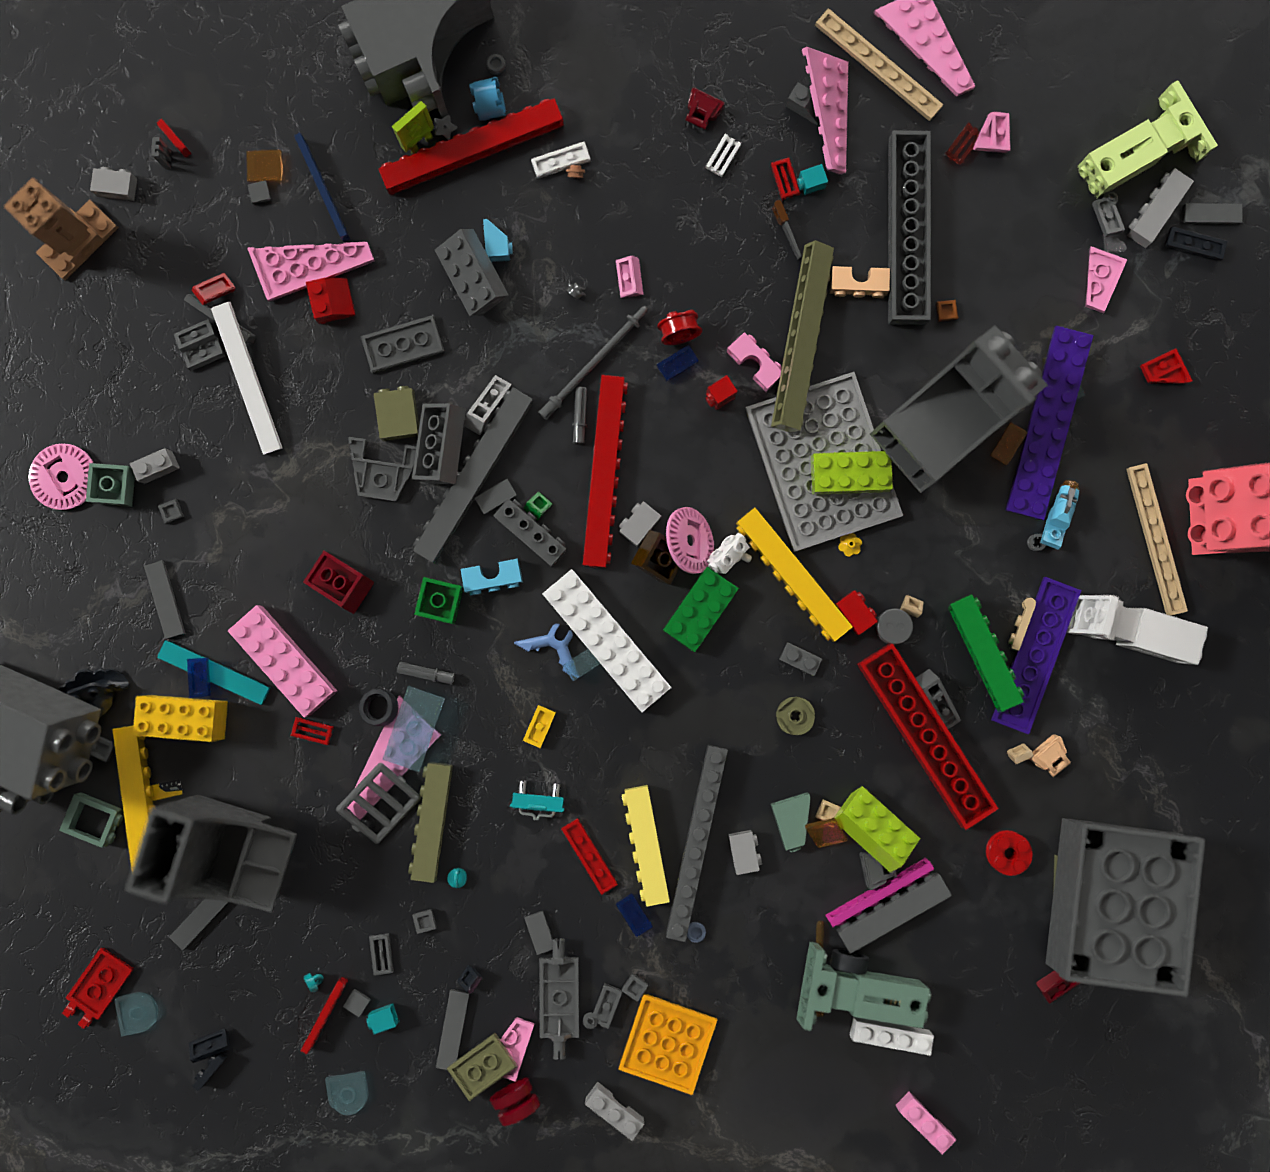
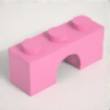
[727,332,782,392]
[896,1092,956,1154]

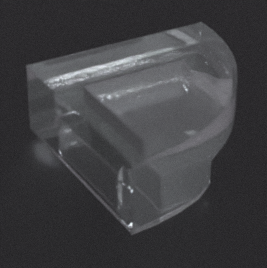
[1103,235,1126,253]

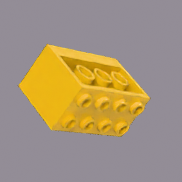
[133,695,228,742]

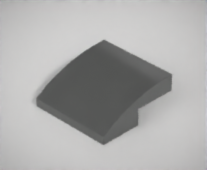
[174,319,225,371]

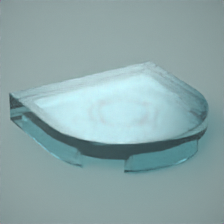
[114,992,158,1037]
[325,1071,368,1115]

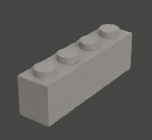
[1127,168,1194,248]

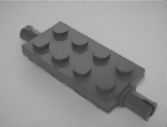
[539,939,579,1060]

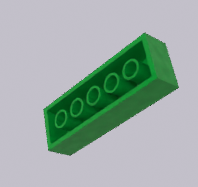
[948,595,1025,712]

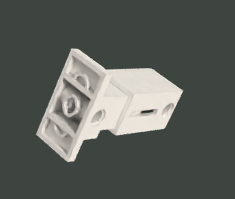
[1066,595,1208,665]

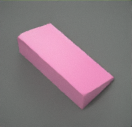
[616,256,643,298]

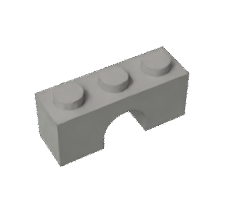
[585,1082,644,1140]

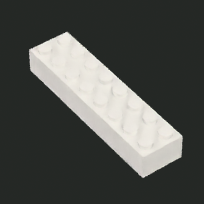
[542,569,671,712]

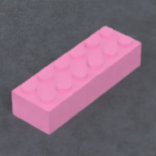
[228,605,338,718]

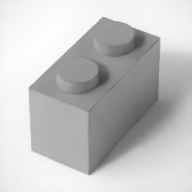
[90,167,137,201]
[130,448,180,484]
[619,501,661,547]
[728,830,762,875]

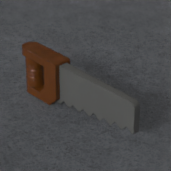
[772,200,802,260]

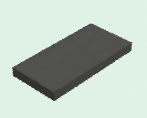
[361,315,445,374]

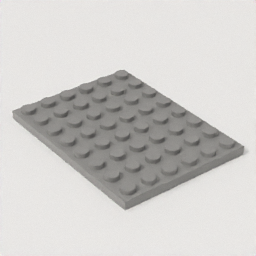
[745,372,903,552]

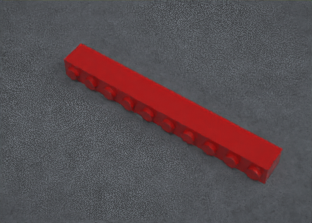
[378,98,564,195]
[583,375,628,568]

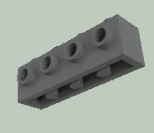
[493,499,567,567]

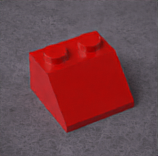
[306,278,356,324]

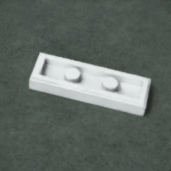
[531,141,591,179]

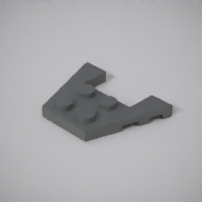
[348,437,417,502]

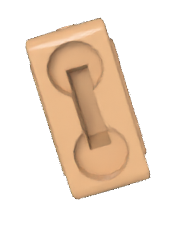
[1029,735,1071,777]

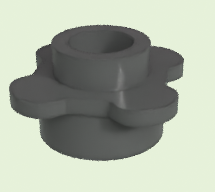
[567,282,586,300]

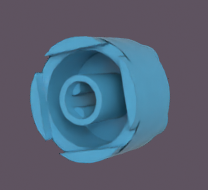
[469,77,506,121]

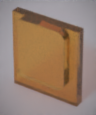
[247,150,283,182]
[805,817,847,848]

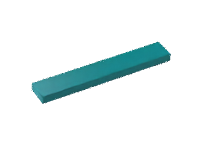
[157,640,271,705]

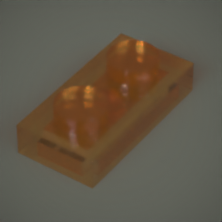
[990,422,1027,465]

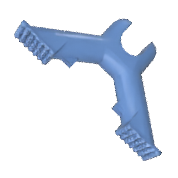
[514,623,579,679]

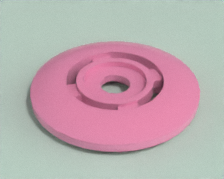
[29,444,93,510]
[666,507,714,574]

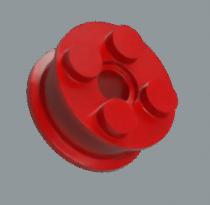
[657,310,702,345]
[986,830,1033,876]

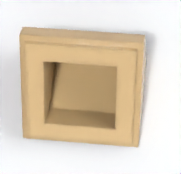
[900,595,924,618]

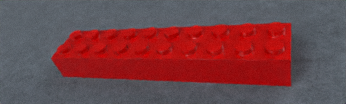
[857,643,999,830]

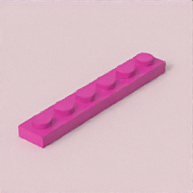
[826,858,934,927]

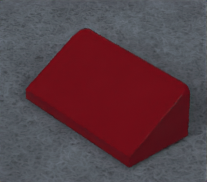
[1036,970,1081,1004]

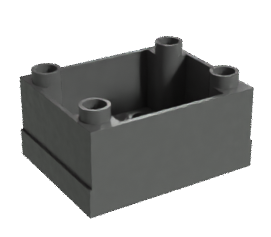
[1045,818,1205,997]

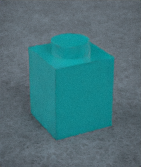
[797,164,828,195]
[367,1003,399,1034]

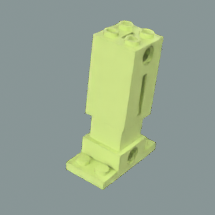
[1078,80,1218,198]

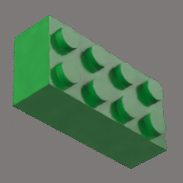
[663,567,739,652]

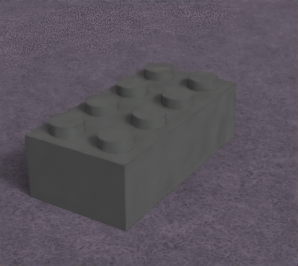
[435,229,509,316]
[412,403,466,484]

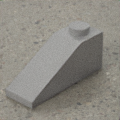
[464,375,512,435]

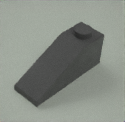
[915,669,961,729]

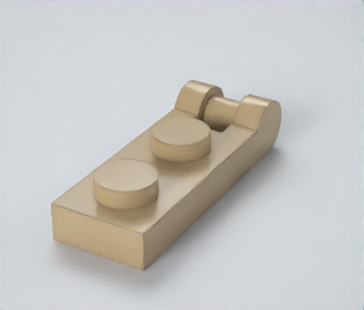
[1008,598,1036,651]

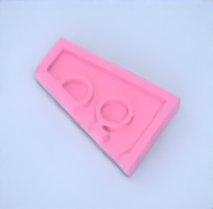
[500,1017,535,1081]

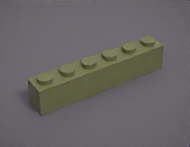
[409,762,453,883]

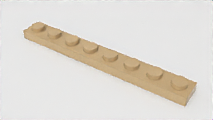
[815,9,943,121]
[1126,463,1188,616]

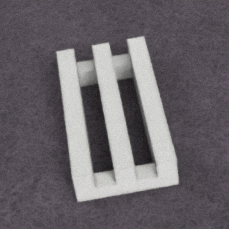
[706,134,741,177]

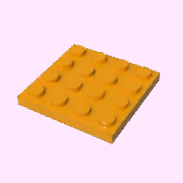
[618,993,717,1095]

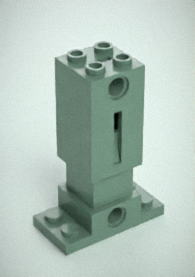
[796,942,931,1030]

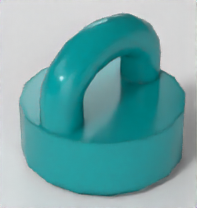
[447,868,467,888]
[304,973,324,993]

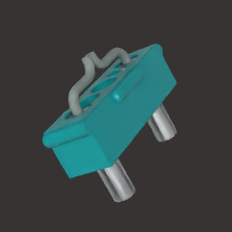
[510,780,564,820]

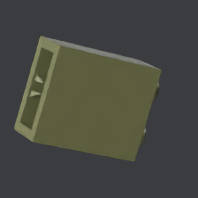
[374,386,419,441]

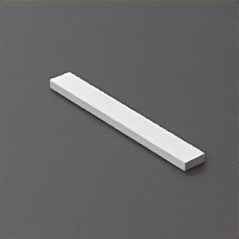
[211,302,282,454]

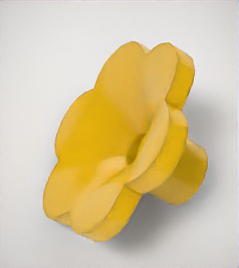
[838,533,862,557]

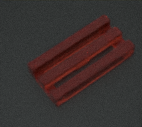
[945,122,981,165]

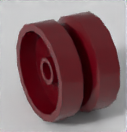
[490,1078,541,1126]

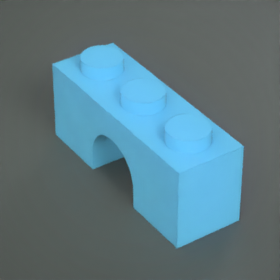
[461,559,523,595]

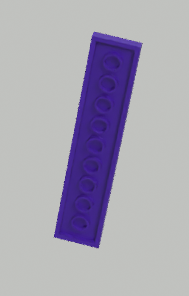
[1005,326,1094,520]

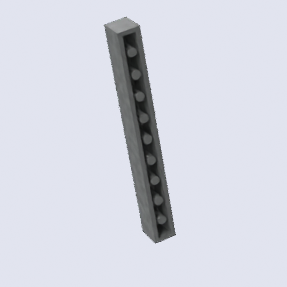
[413,387,534,564]
[666,745,728,942]

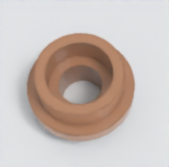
[566,165,585,178]

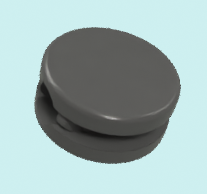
[875,609,913,644]

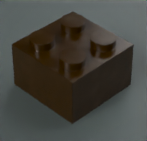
[631,530,680,585]

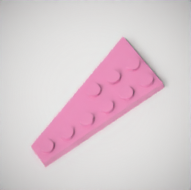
[874,0,975,97]
[802,47,848,174]
[247,242,375,302]
[347,696,441,820]

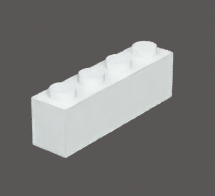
[850,1017,934,1056]

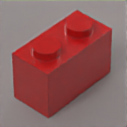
[705,375,738,410]
[835,590,878,635]

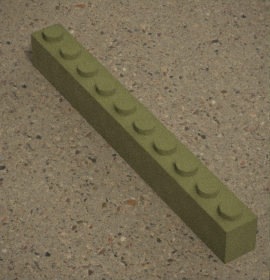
[771,240,834,433]

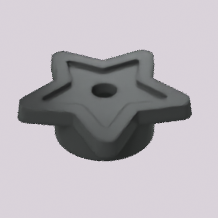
[434,114,457,140]

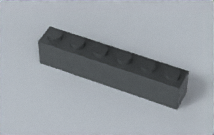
[836,872,952,954]

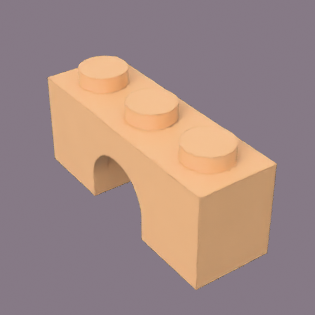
[830,266,890,298]

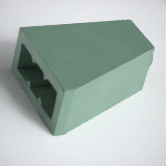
[771,792,810,852]

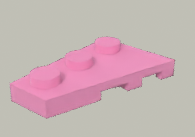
[1085,246,1127,313]

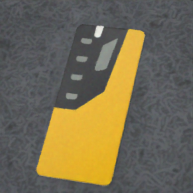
[151,779,183,801]

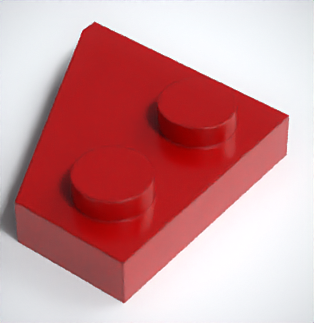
[1140,348,1192,384]

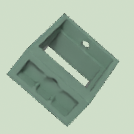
[59,793,123,848]

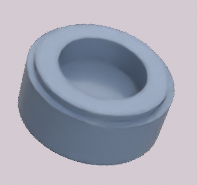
[687,922,706,943]

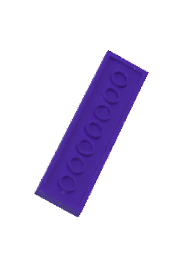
[991,577,1082,734]

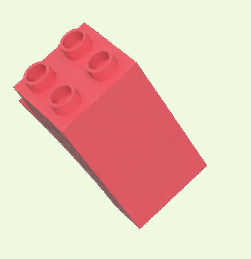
[1186,464,1270,555]

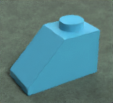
[483,219,513,262]

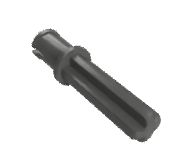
[572,387,587,444]
[397,662,455,685]

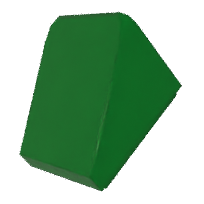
[524,491,552,521]

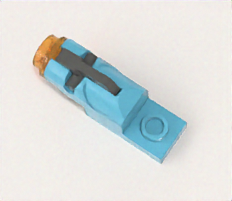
[1040,480,1080,550]

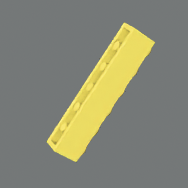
[622,785,669,906]

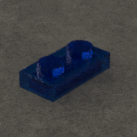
[656,345,699,382]
[187,658,211,698]
[616,893,653,937]

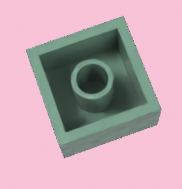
[86,463,135,507]

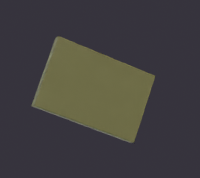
[447,1033,517,1101]

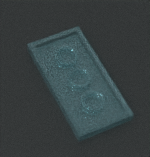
[382,686,445,772]

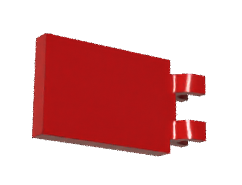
[62,947,134,1029]

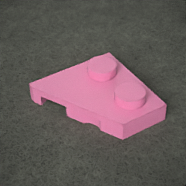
[973,112,1010,153]

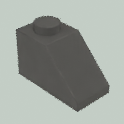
[786,82,820,126]

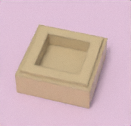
[1007,743,1034,764]
[815,799,841,825]

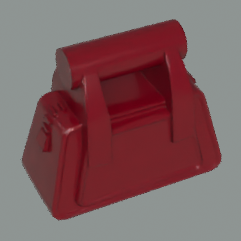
[685,88,724,130]

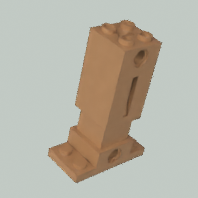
[4,178,119,280]

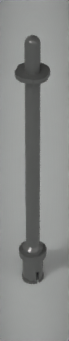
[538,306,648,420]

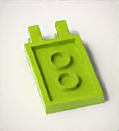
[392,101,434,154]

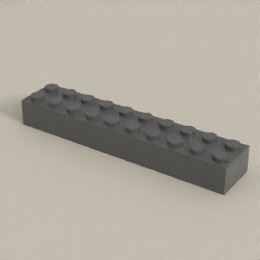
[888,131,931,325]

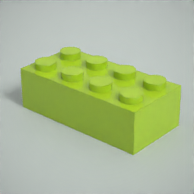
[811,451,893,495]
[832,786,920,872]

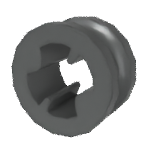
[1027,534,1046,551]

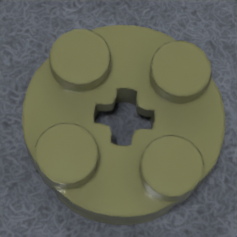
[776,697,815,735]

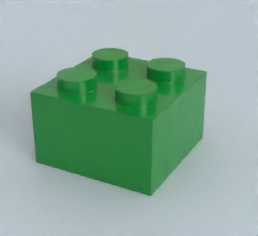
[414,577,464,624]

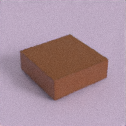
[936,300,958,322]

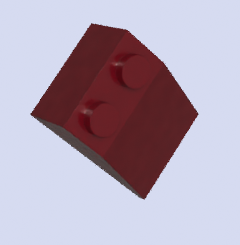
[303,551,375,614]

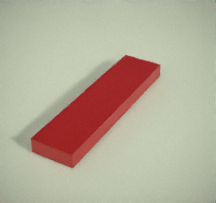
[561,818,618,895]
[301,977,348,1054]

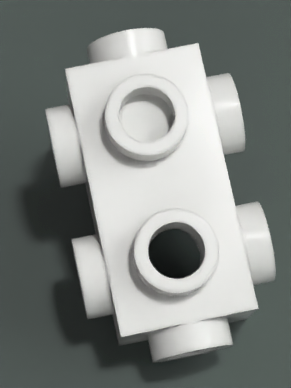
[707,533,752,574]

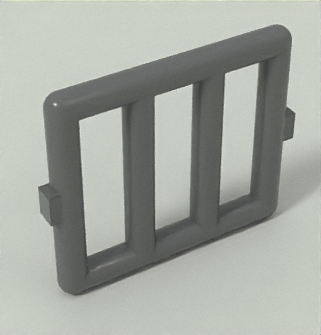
[336,763,421,844]

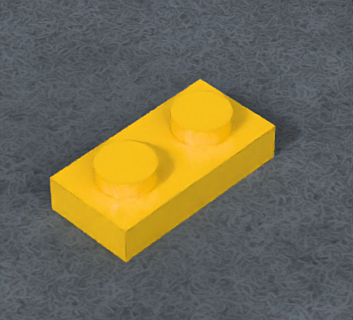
[523,705,556,748]

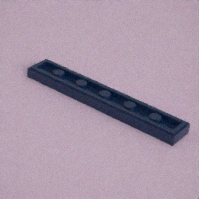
[294,133,350,243]

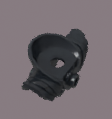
[59,668,129,717]

